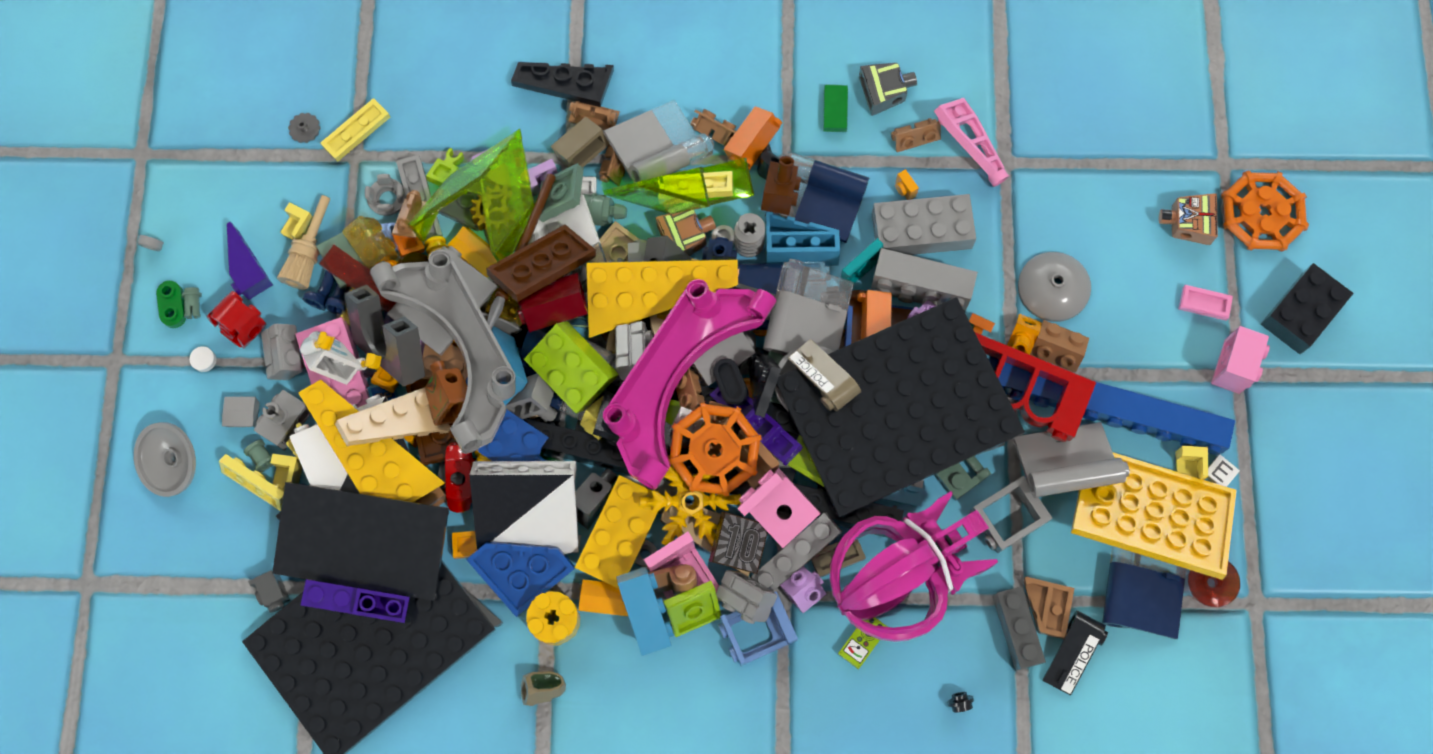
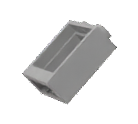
[970,476,1053,553]

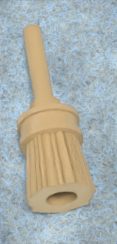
[277,195,330,290]

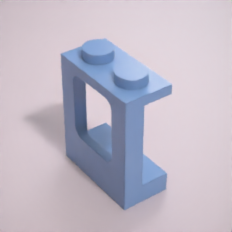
[718,591,798,666]

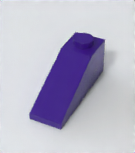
[227,221,273,300]

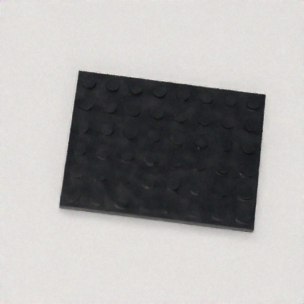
[776,297,1025,518]
[242,560,496,754]

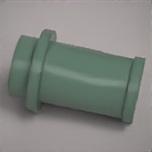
[182,287,202,319]

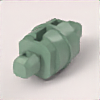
[582,193,627,226]

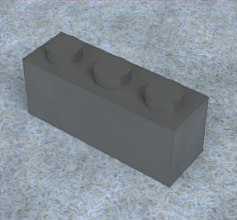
[992,586,1046,671]

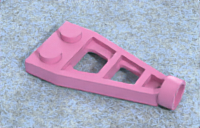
[934,98,1009,187]

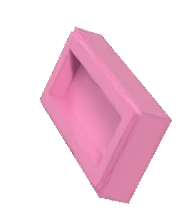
[1178,285,1233,321]

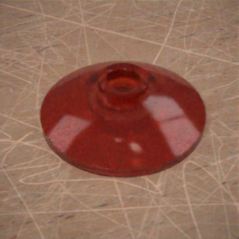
[1188,561,1240,608]

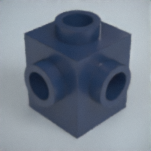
[702,237,737,260]

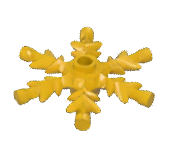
[639,454,741,546]

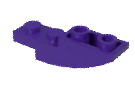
[301,579,410,623]

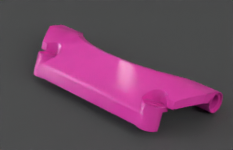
[603,279,777,490]

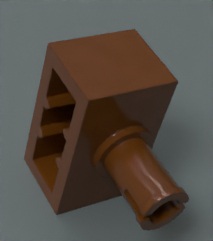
[761,156,801,215]

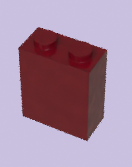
[518,273,588,332]

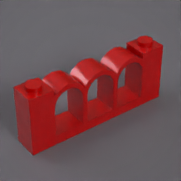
[975,332,1096,442]

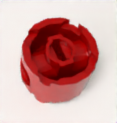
[207,291,266,349]

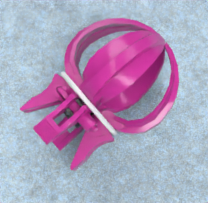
[830,491,998,642]

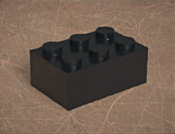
[1260,263,1354,355]

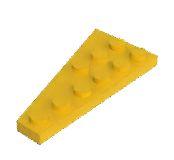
[587,259,738,338]
[298,379,445,502]

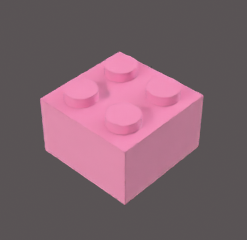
[1211,326,1270,394]

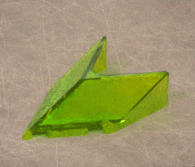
[408,129,535,262]
[603,158,754,214]

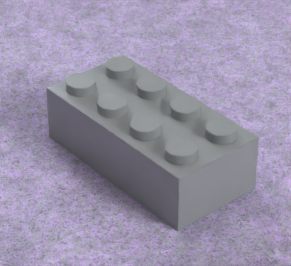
[872,194,976,255]
[871,248,978,312]

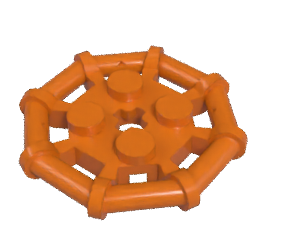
[1221,170,1309,252]
[669,402,762,497]

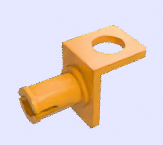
[1007,314,1042,355]

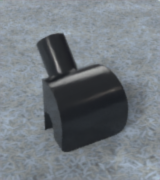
[757,144,780,179]

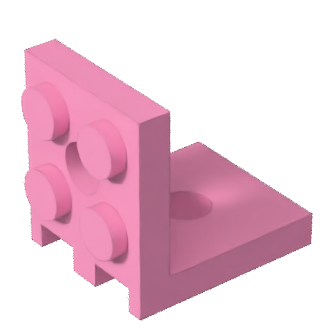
[737,468,821,548]
[644,532,719,599]

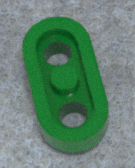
[156,280,186,328]

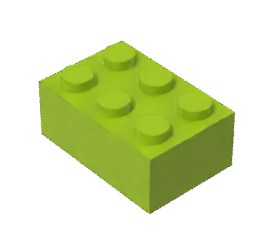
[524,321,619,414]

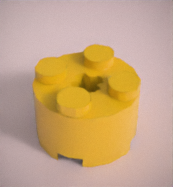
[526,592,581,646]

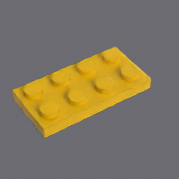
[575,475,658,589]

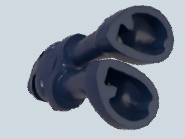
[302,261,347,315]

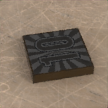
[709,512,768,574]

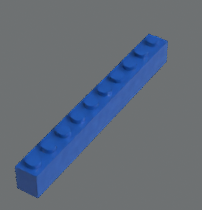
[988,356,1235,455]

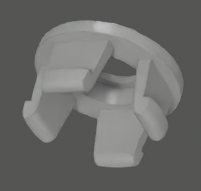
[365,174,406,216]

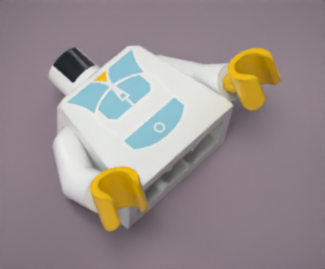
[300,331,382,385]

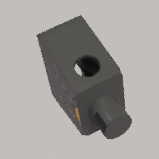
[575,468,618,529]

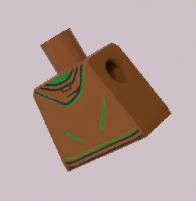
[425,361,468,426]

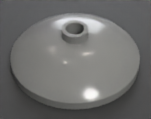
[1018,252,1091,322]
[134,422,196,497]

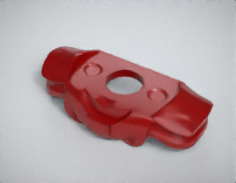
[445,442,476,513]

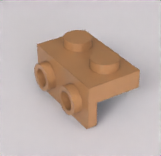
[1030,320,1089,372]

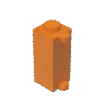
[723,106,782,170]
[857,290,892,339]

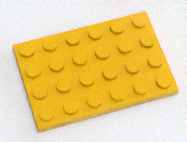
[1071,453,1237,580]

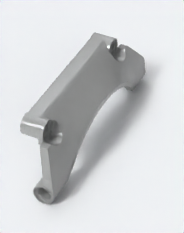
[370,249,516,454]

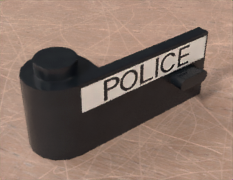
[1042,611,1108,695]

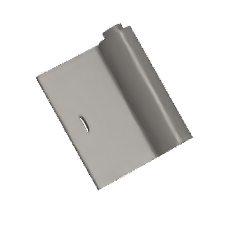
[387,245,498,356]
[1013,422,1129,498]

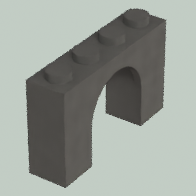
[345,285,425,386]

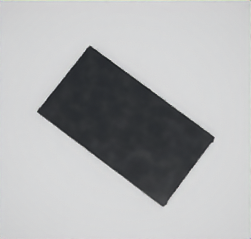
[272,482,449,601]

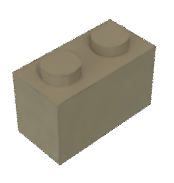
[551,116,610,168]

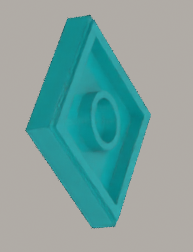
[839,238,884,291]

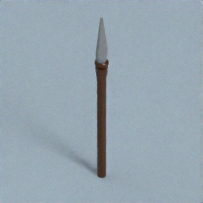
[487,174,556,329]

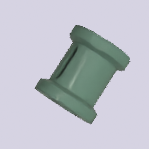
[244,440,273,473]

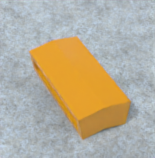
[447,226,505,277]
[578,579,628,616]

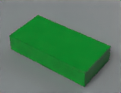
[823,85,848,132]

